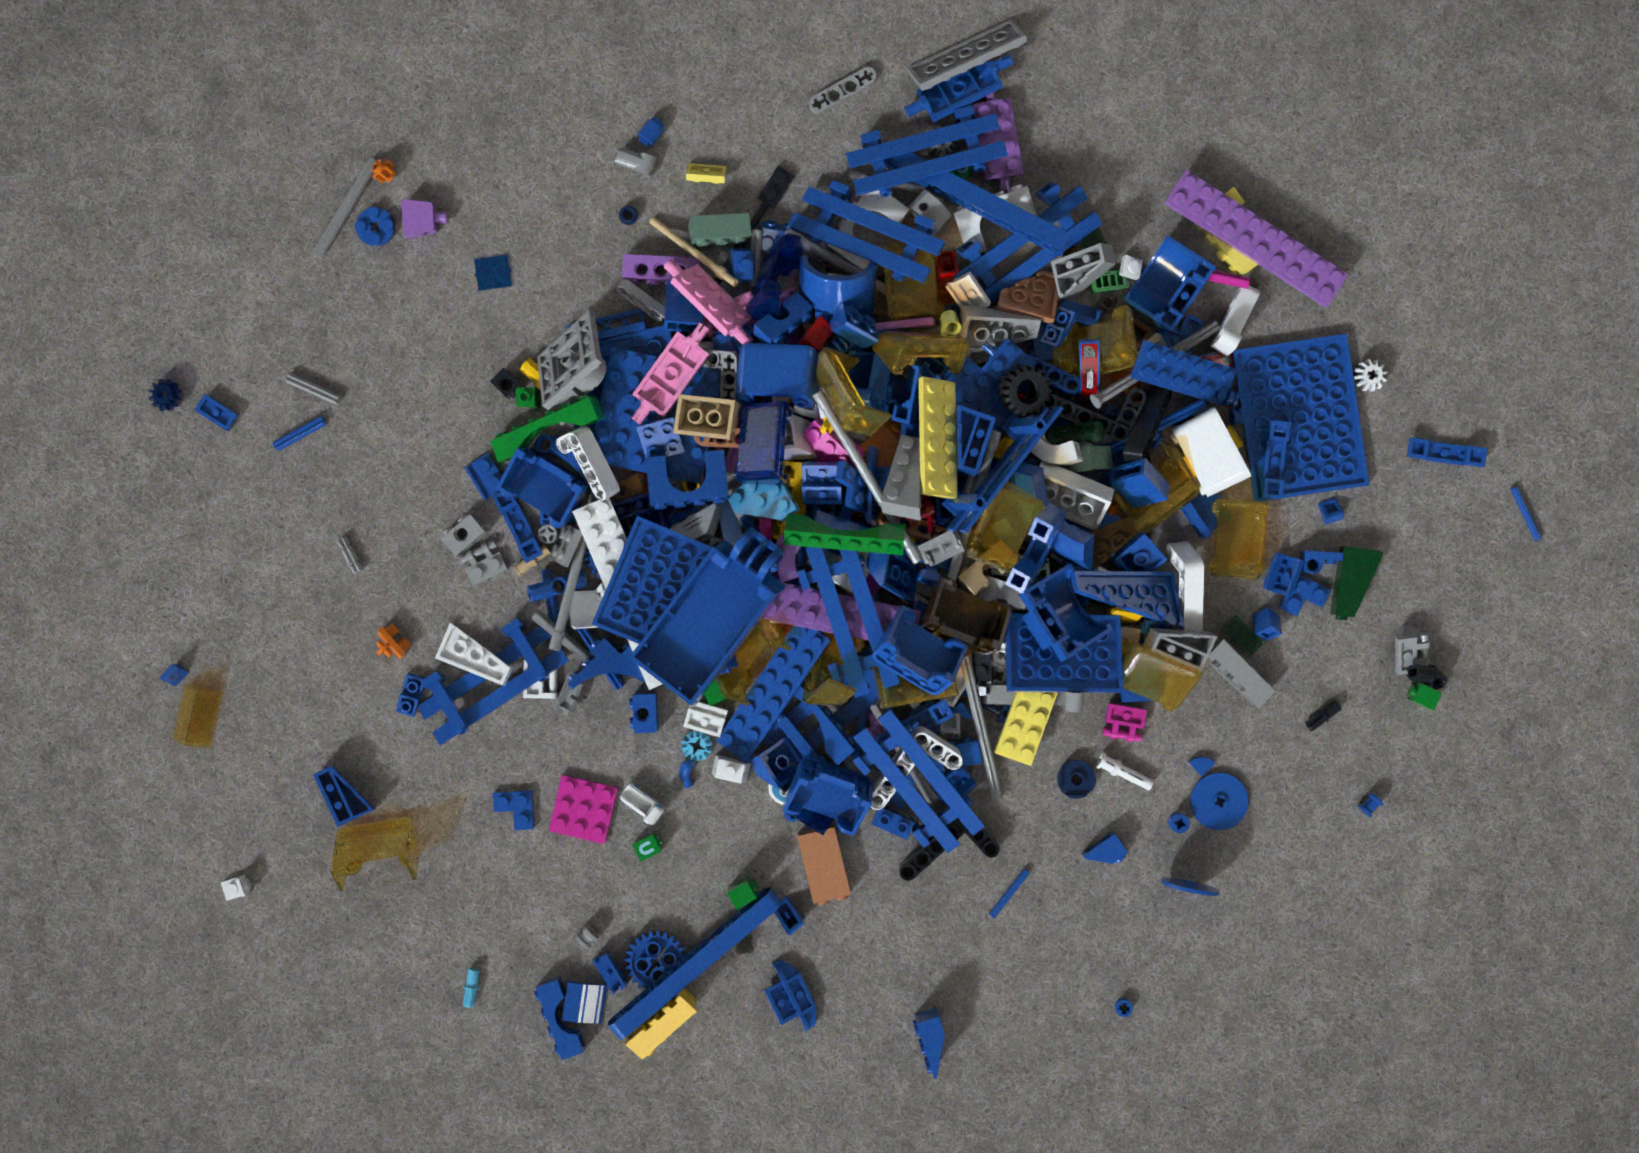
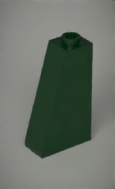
[1330,546,1383,621]

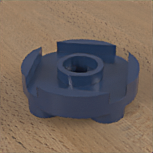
[1057,760,1096,799]

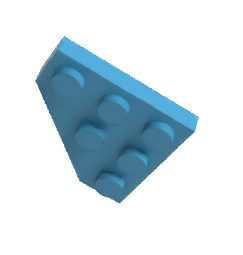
[728,463,800,521]

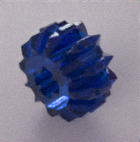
[148,379,183,411]

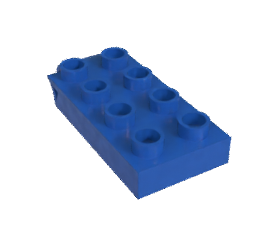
[629,527,786,707]

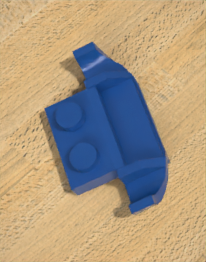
[763,959,817,1032]

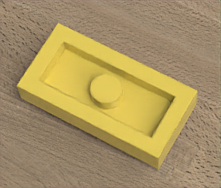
[686,163,726,184]

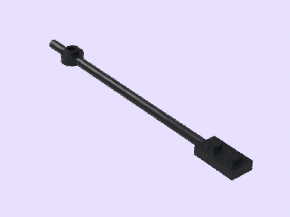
[672,166,794,338]

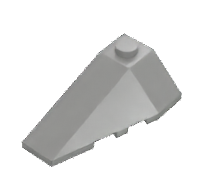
[958,306,1041,352]

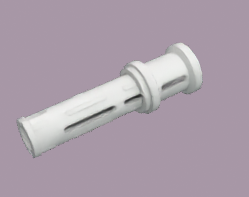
[1096,752,1154,790]

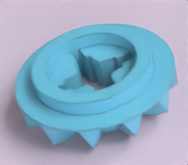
[682,730,712,761]

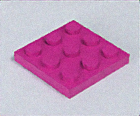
[549,774,618,844]

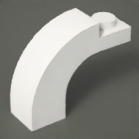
[1025,414,1084,466]

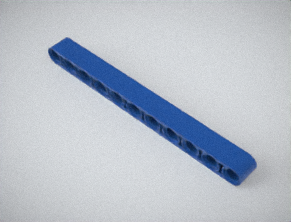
[883,152,1073,256]
[607,887,782,1040]

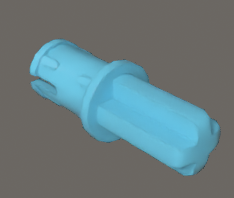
[463,968,480,1008]

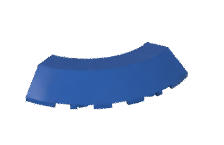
[1006,460,1094,571]

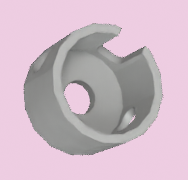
[908,190,951,234]

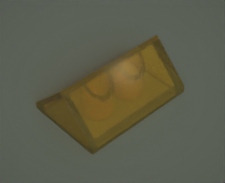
[172,684,223,748]

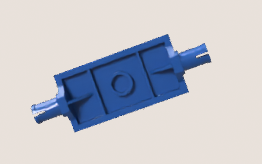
[904,53,1013,123]

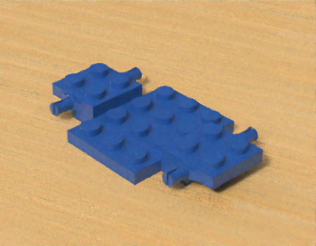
[946,338,1037,436]

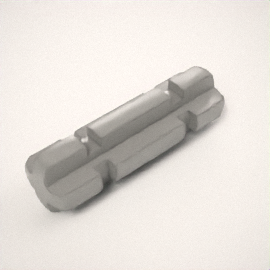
[337,537,363,573]

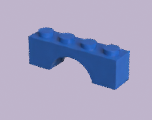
[535,976,586,1060]

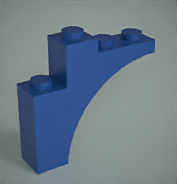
[567,638,647,690]

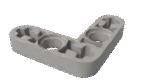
[702,348,739,400]

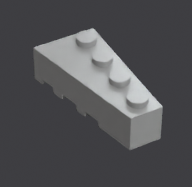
[881,435,921,520]
[1207,638,1275,708]

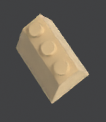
[673,394,741,440]

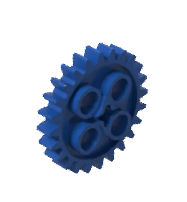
[625,929,687,989]

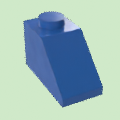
[1081,832,1128,864]

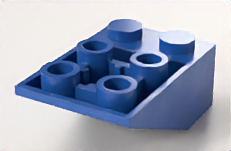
[913,1007,945,1079]

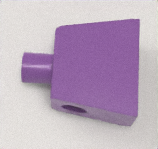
[401,199,448,239]

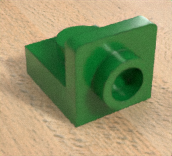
[516,387,540,409]

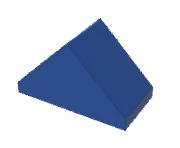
[774,896,805,936]

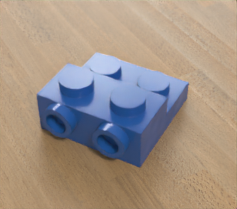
[1111,531,1168,572]

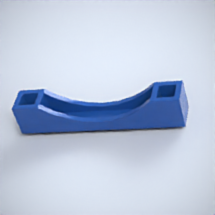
[794,680,858,765]

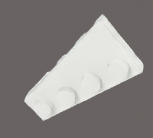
[435,623,513,686]

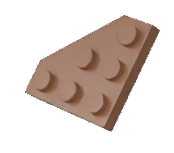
[996,271,1058,324]

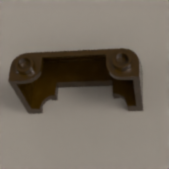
[919,577,1013,655]

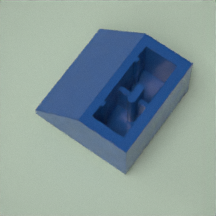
[829,303,879,349]

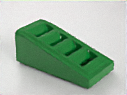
[1090,270,1129,295]

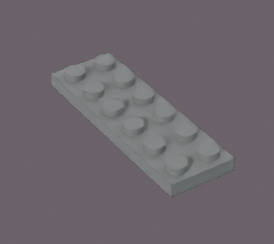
[907,19,1027,91]

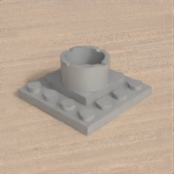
[537,310,607,410]

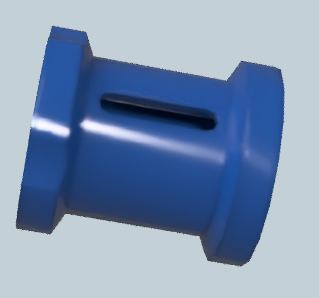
[1357,792,1384,818]

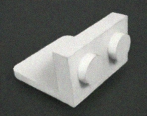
[569,583,606,629]

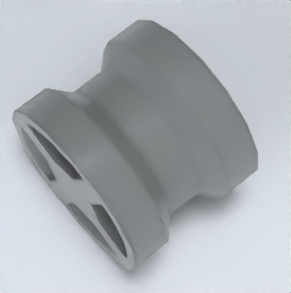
[538,525,559,544]
[575,925,599,950]

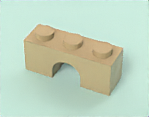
[958,540,1018,597]

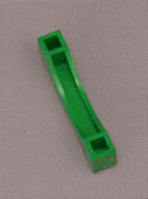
[490,395,605,463]
[784,514,906,555]

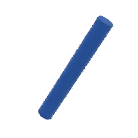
[1510,486,1542,541]
[989,869,1030,918]

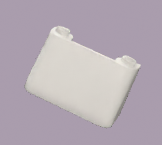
[1170,407,1251,497]

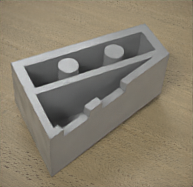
[1051,243,1116,300]
[1143,628,1218,672]

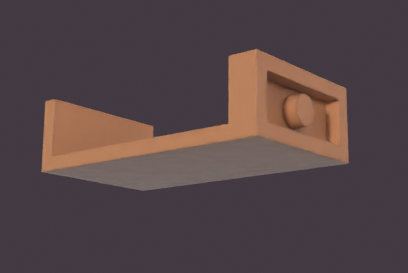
[797,825,851,905]

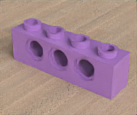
[622,254,701,285]

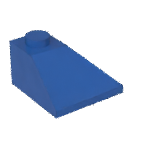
[749,736,801,789]

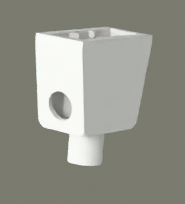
[712,755,751,784]

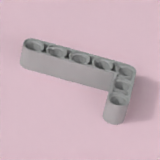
[982,683,1084,712]

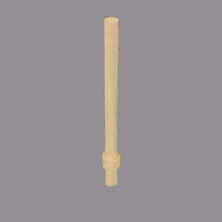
[650,217,738,287]

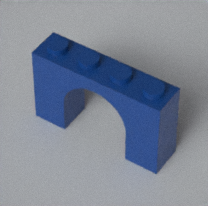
[646,450,729,509]
[1005,503,1068,594]

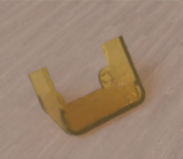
[816,347,891,437]
[1104,440,1200,534]
[716,619,791,706]
[802,631,857,705]
[330,817,419,892]

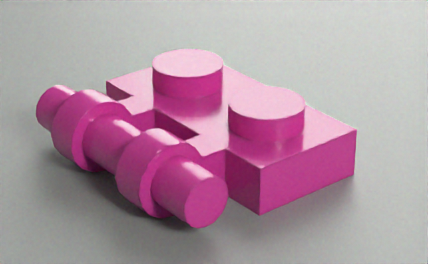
[1102,703,1147,742]

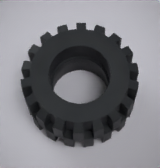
[997,364,1051,416]

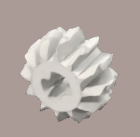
[1353,359,1388,392]

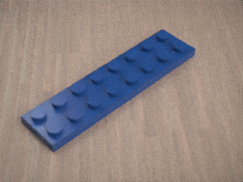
[716,626,832,763]

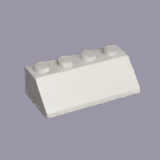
[1039,460,1114,530]

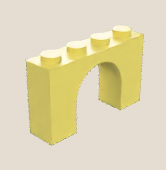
[1194,187,1258,276]

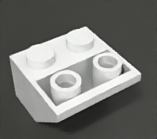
[774,414,817,461]

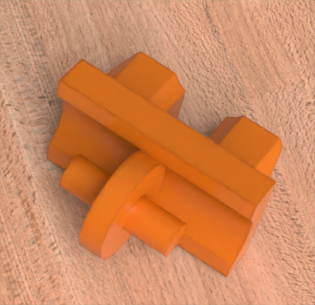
[376,624,411,660]

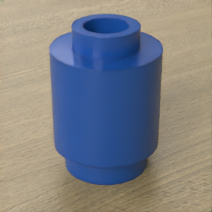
[637,117,665,147]

